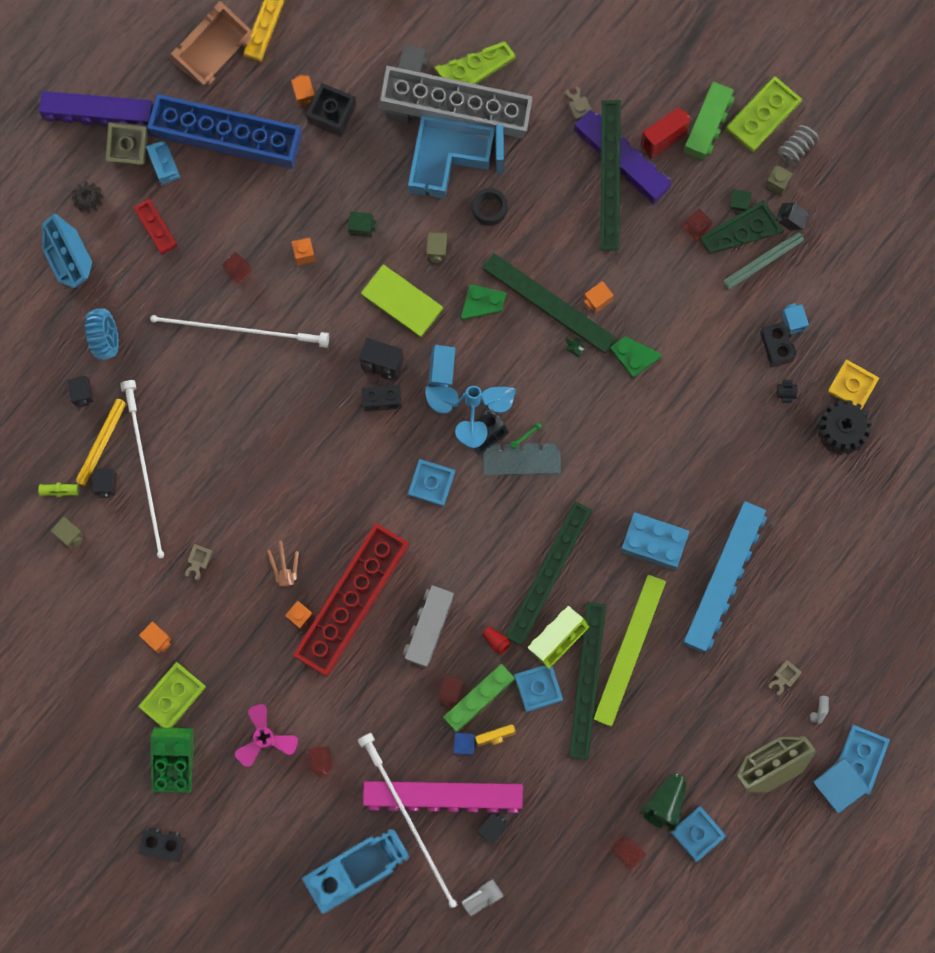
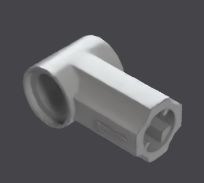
[462,879,504,916]

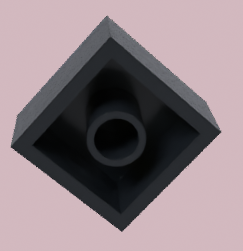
[306,83,357,137]
[359,338,404,380]

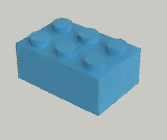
[621,512,689,571]

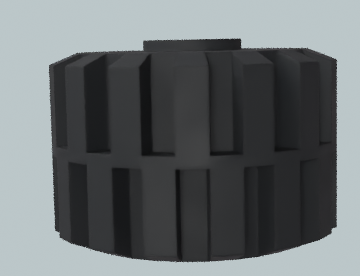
[818,400,872,455]

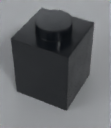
[776,202,810,231]
[67,376,93,407]
[93,469,116,498]
[477,813,508,845]

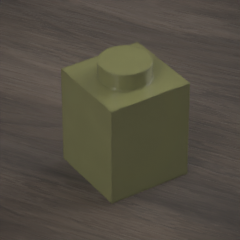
[765,165,793,196]
[427,232,447,263]
[51,517,84,549]

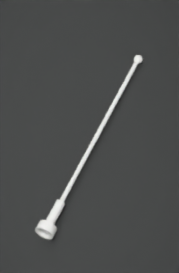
[150,315,329,348]
[120,380,164,558]
[358,733,457,908]

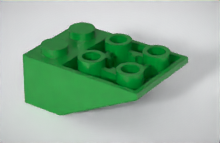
[150,727,194,792]

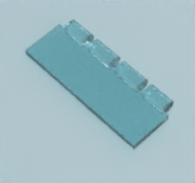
[484,443,561,475]

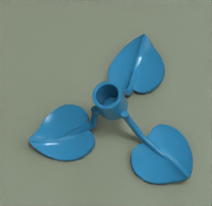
[426,386,516,448]

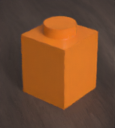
[291,75,315,107]
[292,238,316,266]
[583,281,614,313]
[285,601,314,631]
[139,621,172,653]

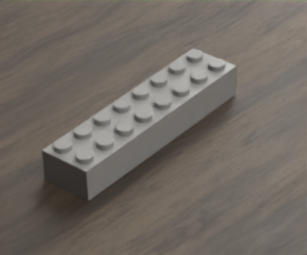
[378,66,532,139]

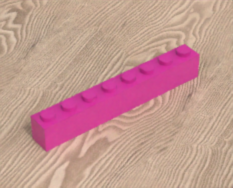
[363,781,523,813]

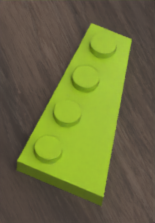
[434,41,516,84]

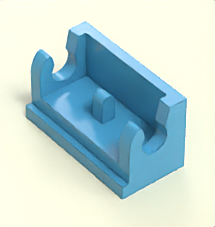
[146,141,181,185]
[428,345,455,387]

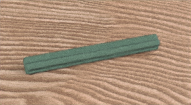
[723,232,804,289]

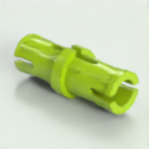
[39,482,79,498]

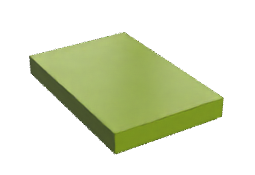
[138,662,206,728]

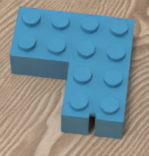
[408,116,495,199]

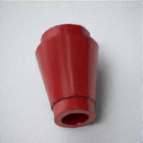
[482,626,511,655]

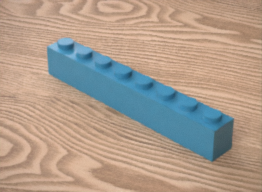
[683,501,767,653]

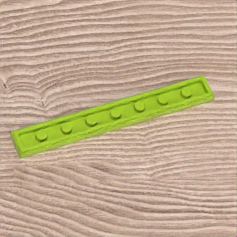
[593,575,666,727]

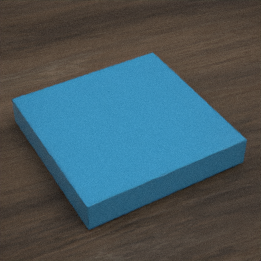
[496,125,504,173]
[407,459,456,507]
[514,665,563,712]
[813,757,870,813]
[670,806,726,862]

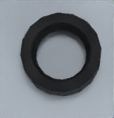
[472,188,507,226]

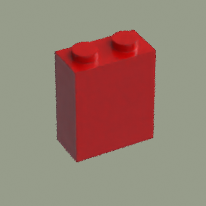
[640,107,690,159]

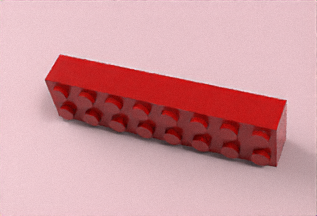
[293,523,410,678]

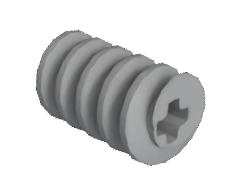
[778,125,819,167]

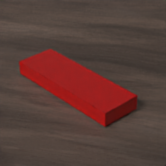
[133,199,178,255]

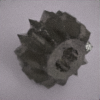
[71,181,104,214]

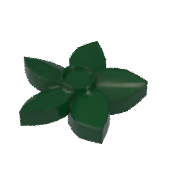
[565,338,586,357]

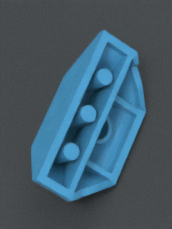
[42,214,92,288]

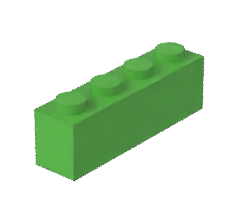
[684,82,735,161]
[443,664,515,733]

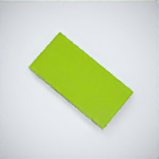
[725,76,802,153]
[361,264,443,338]

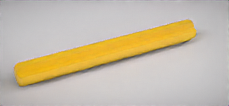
[76,399,126,486]

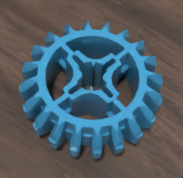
[84,308,119,360]

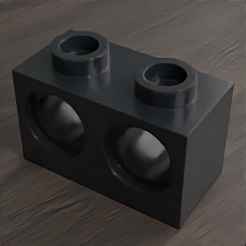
[760,322,797,368]
[361,385,402,412]
[472,409,509,456]
[138,827,185,862]

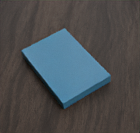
[838,725,890,795]

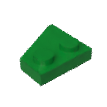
[461,284,506,321]
[610,336,662,378]

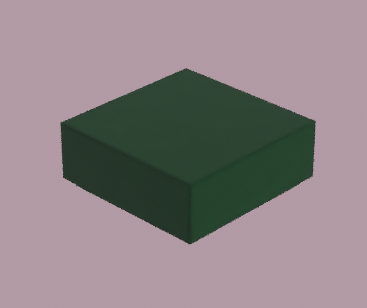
[729,189,752,211]

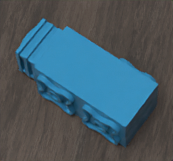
[302,829,409,914]

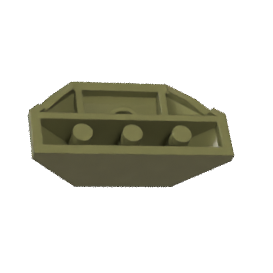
[737,736,816,792]

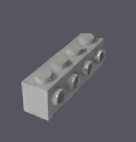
[403,585,454,669]

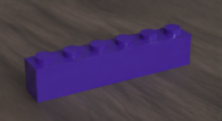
[39,91,154,126]
[574,110,671,205]

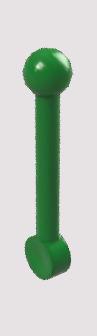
[510,422,542,449]

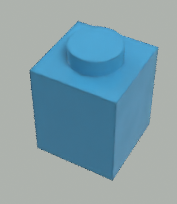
[781,304,809,334]

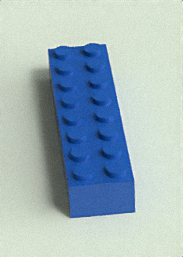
[147,94,303,169]

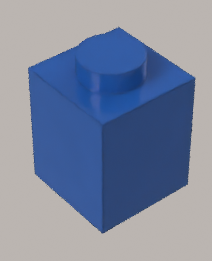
[454,733,475,756]

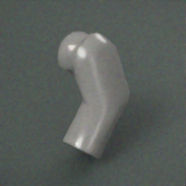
[810,696,829,724]

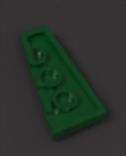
[700,200,784,255]

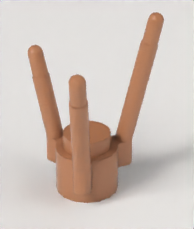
[267,540,299,587]

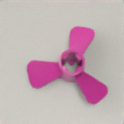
[235,704,298,767]

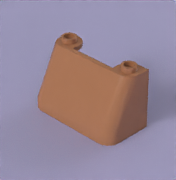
[168,1,253,86]

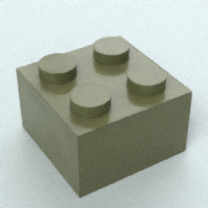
[106,122,149,165]

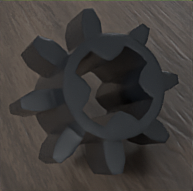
[777,379,798,403]

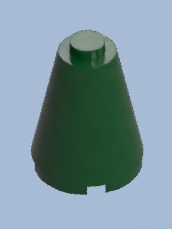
[640,773,687,832]

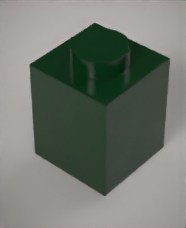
[348,211,377,237]

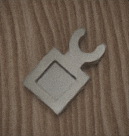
[566,86,592,122]
[185,544,213,581]
[768,660,802,696]

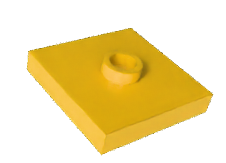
[827,359,879,410]
[475,724,516,747]

